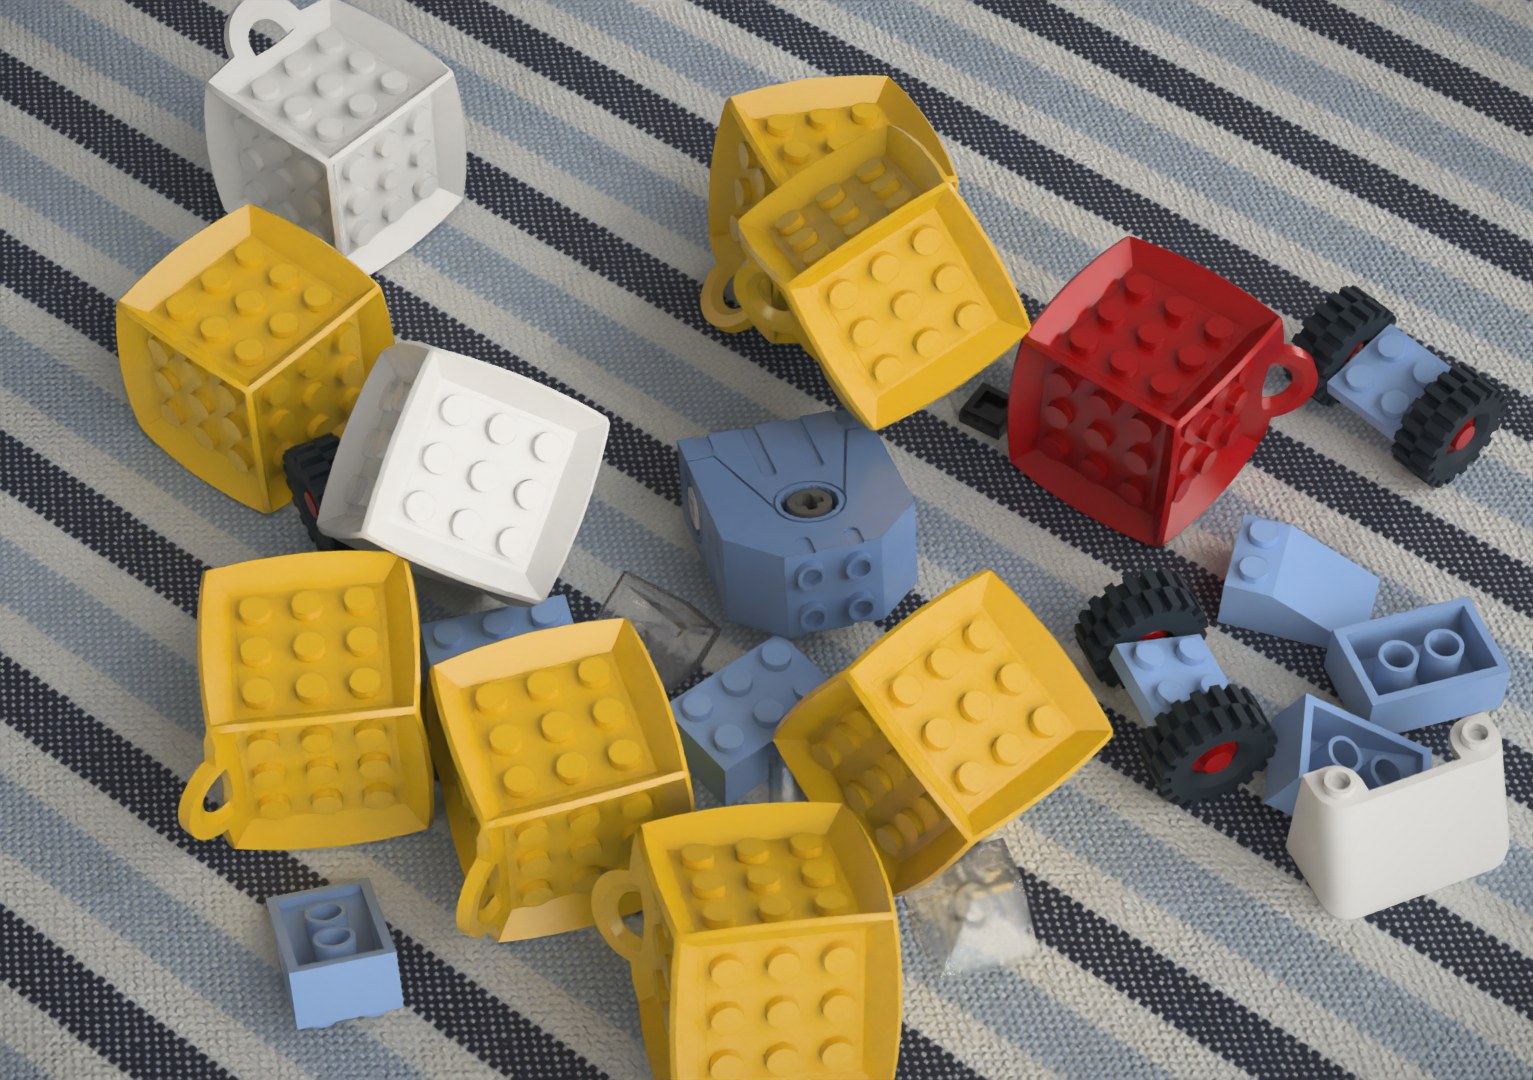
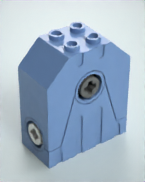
[677,409,918,639]

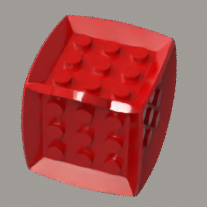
[1007,236,1318,547]

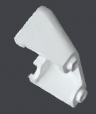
[1286,711,1509,920]

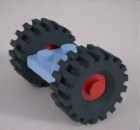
[1283,285,1507,488]
[1074,568,1278,806]

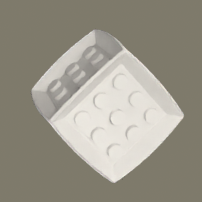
[204,0,466,275]
[316,341,610,608]

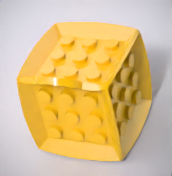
[700,75,958,344]
[733,124,1031,431]
[116,204,395,514]
[178,550,434,850]
[773,569,1113,897]
[427,618,696,943]
[591,802,902,1080]

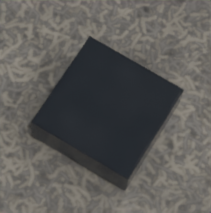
[959,382,1008,440]

